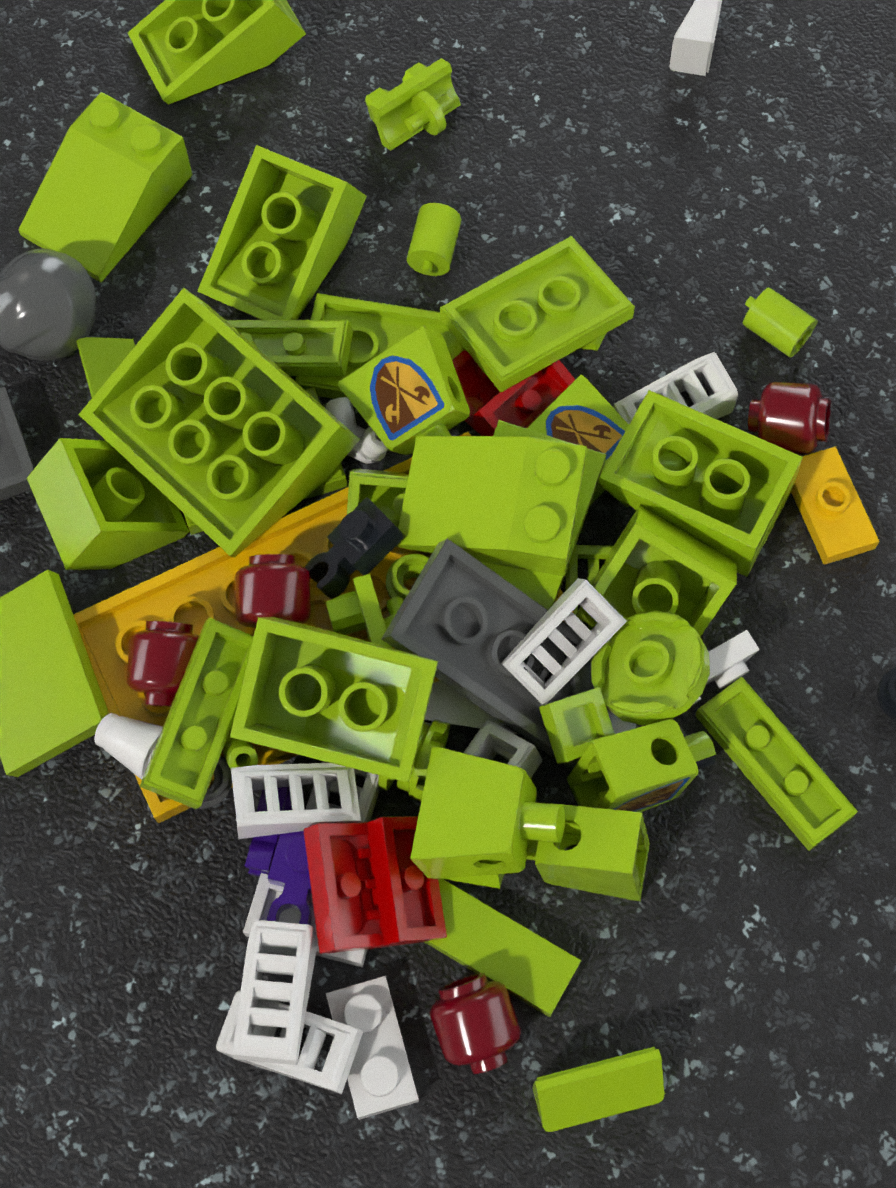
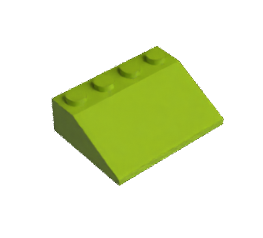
[78,288,360,558]

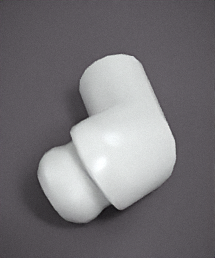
[326,398,388,464]

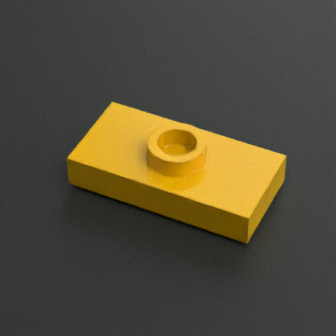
[791,446,879,565]

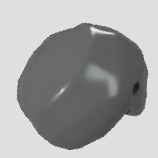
[0,248,96,362]

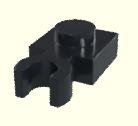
[304,497,405,599]

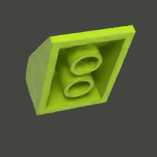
[128,0,306,105]
[18,92,193,282]
[197,145,367,320]
[599,390,803,577]
[396,436,587,576]
[230,617,439,782]

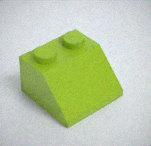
[27,438,189,570]
[576,505,737,637]

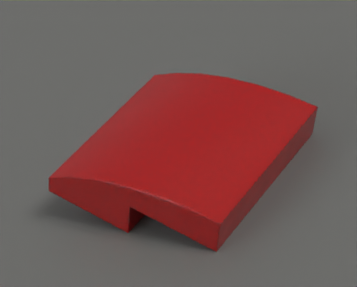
[452,349,575,436]
[303,816,447,954]

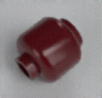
[748,382,831,454]
[235,554,311,628]
[127,621,199,707]
[430,973,521,1074]

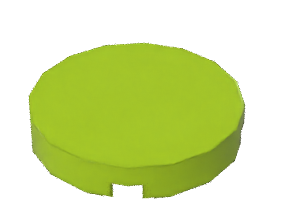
[591,611,710,726]

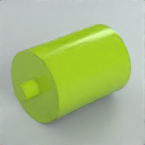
[407,203,461,276]
[743,287,818,358]

